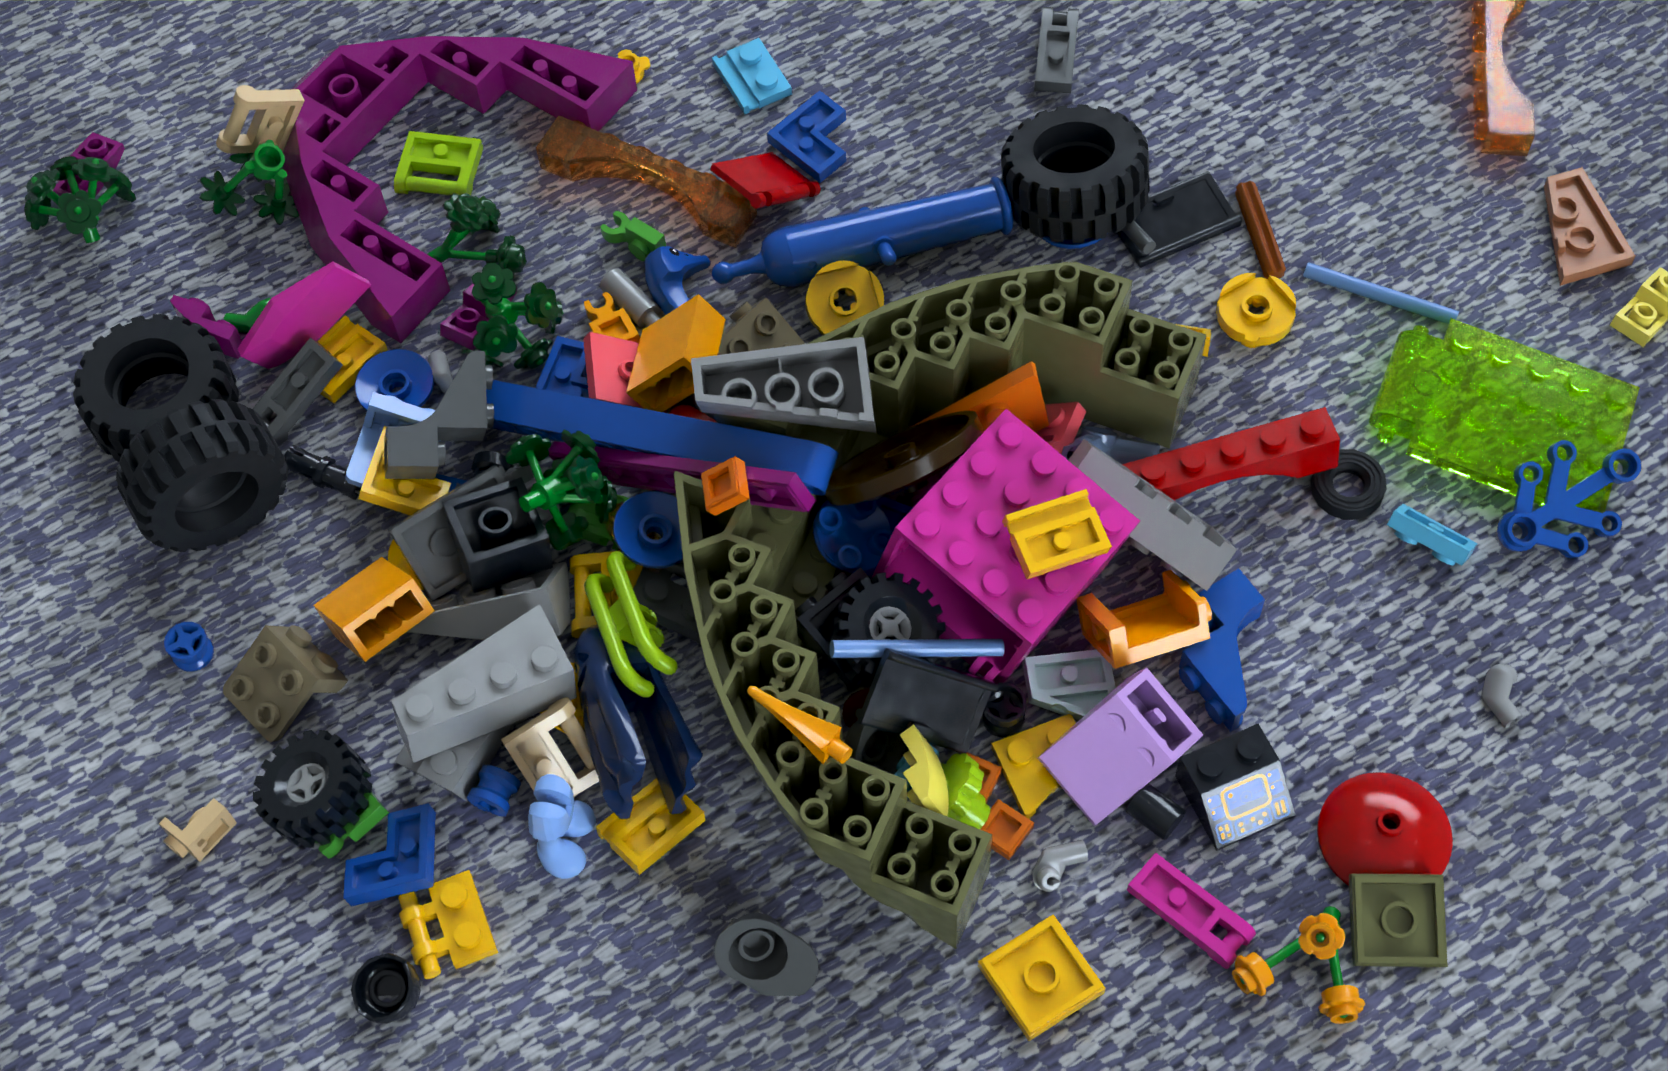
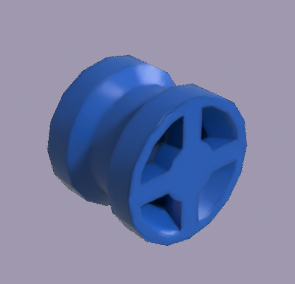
[164,622,214,672]
[467,765,521,817]

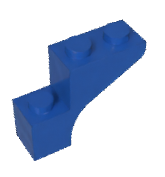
[1179,568,1265,732]

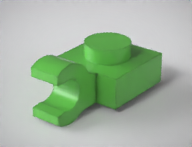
[601,211,666,261]

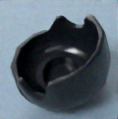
[351,953,421,1024]

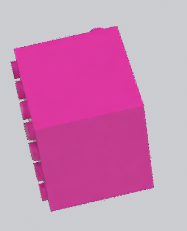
[871,408,1140,684]

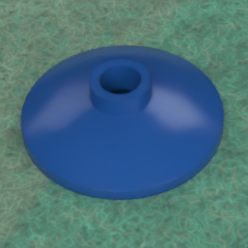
[355,349,434,411]
[613,491,683,569]

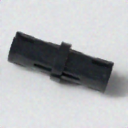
[284,445,361,500]

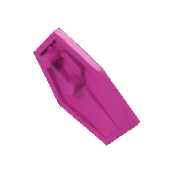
[237,261,371,369]

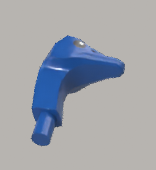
[644,246,711,315]

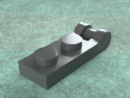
[1034,7,1079,93]
[253,338,343,447]

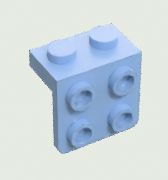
[345,392,435,487]

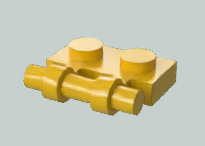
[398,870,499,979]

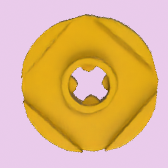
[805,261,884,335]
[1216,273,1296,348]

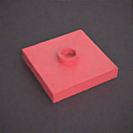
[583,332,667,413]

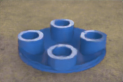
[813,500,893,574]

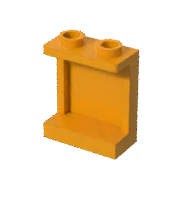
[1076,570,1212,669]

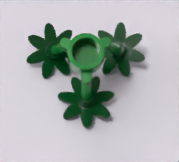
[199,139,299,225]

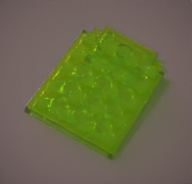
[1369,318,1640,513]

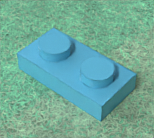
[1387,504,1478,565]

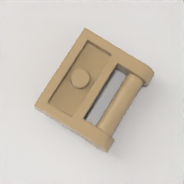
[216,85,305,154]
[501,697,599,797]

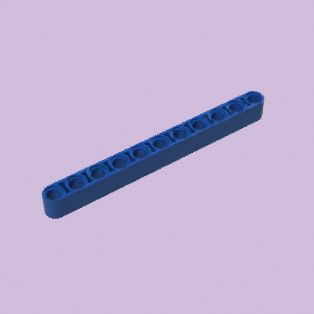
[486,380,839,495]

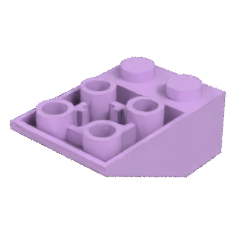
[1037,667,1203,826]

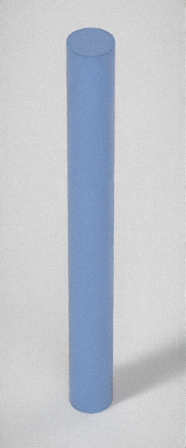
[1303,262,1459,326]
[830,639,1005,658]

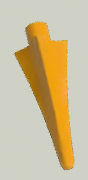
[747,686,853,764]

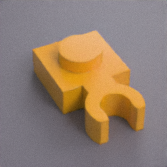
[584,292,640,343]

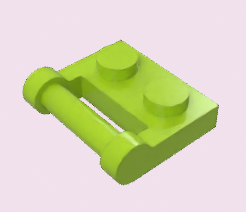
[394,131,483,195]

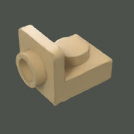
[159,798,237,862]

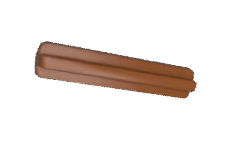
[1235,181,1286,279]

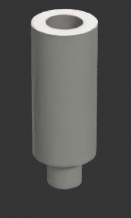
[600,268,660,328]

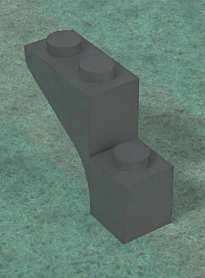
[384,351,494,479]

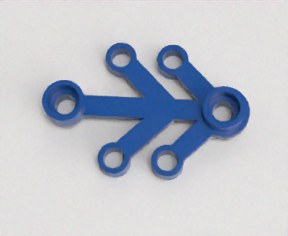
[1497,440,1641,558]

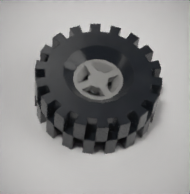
[829,572,946,687]
[253,730,372,848]

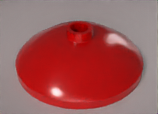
[1317,772,1453,886]

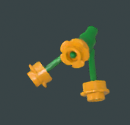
[1232,906,1365,1024]

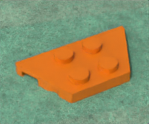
[907,361,1049,432]

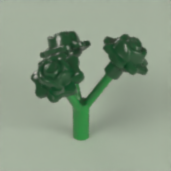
[427,193,527,278]

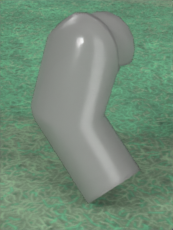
[428,351,453,394]
[1482,664,1523,728]
[1032,840,1088,892]

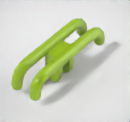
[584,551,678,698]

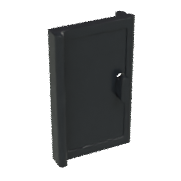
[1117,171,1242,268]
[855,648,998,753]

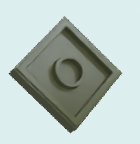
[1349,874,1448,967]

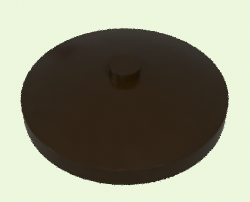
[825,411,984,506]

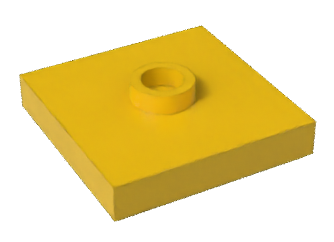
[978,914,1106,1041]

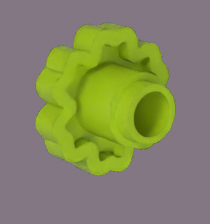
[941,753,990,829]

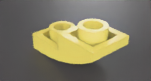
[1610,267,1668,347]
[900,724,949,817]

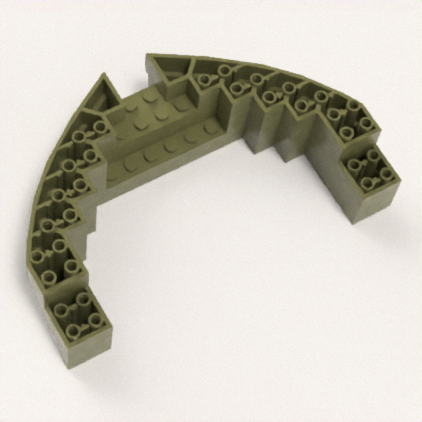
[674,262,1206,949]

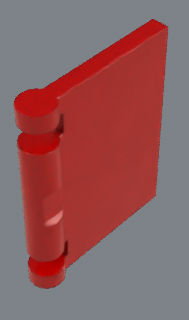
[710,152,821,209]

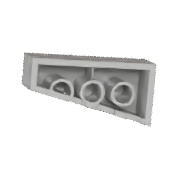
[691,337,876,433]
[1068,439,1238,591]
[391,604,577,763]

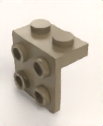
[718,297,805,355]
[223,625,348,742]

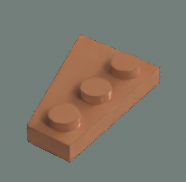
[1544,167,1635,286]

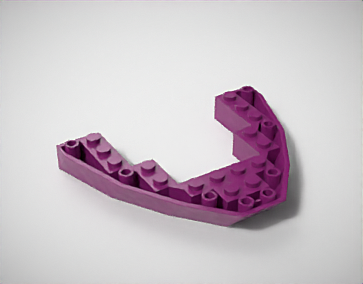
[283,36,637,343]

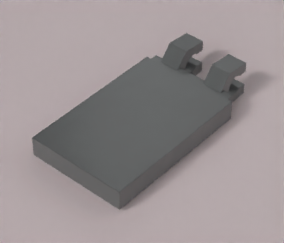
[388,464,560,601]

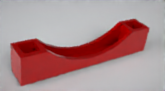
[1122,407,1340,501]

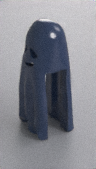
[573,625,703,819]

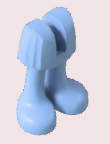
[528,774,596,879]

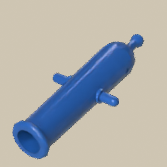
[712,176,1013,287]

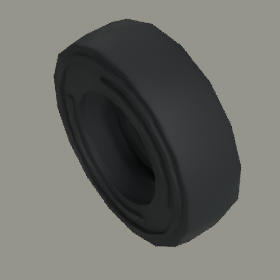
[1311,449,1387,520]

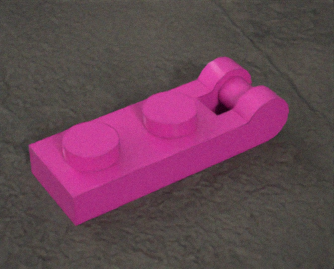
[1127,852,1256,969]

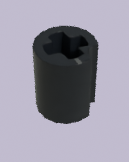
[1126,783,1186,841]

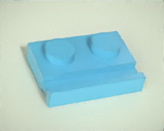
[712,38,792,114]

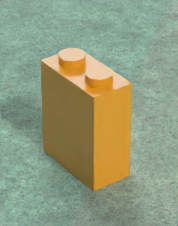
[626,294,726,412]
[313,557,435,662]

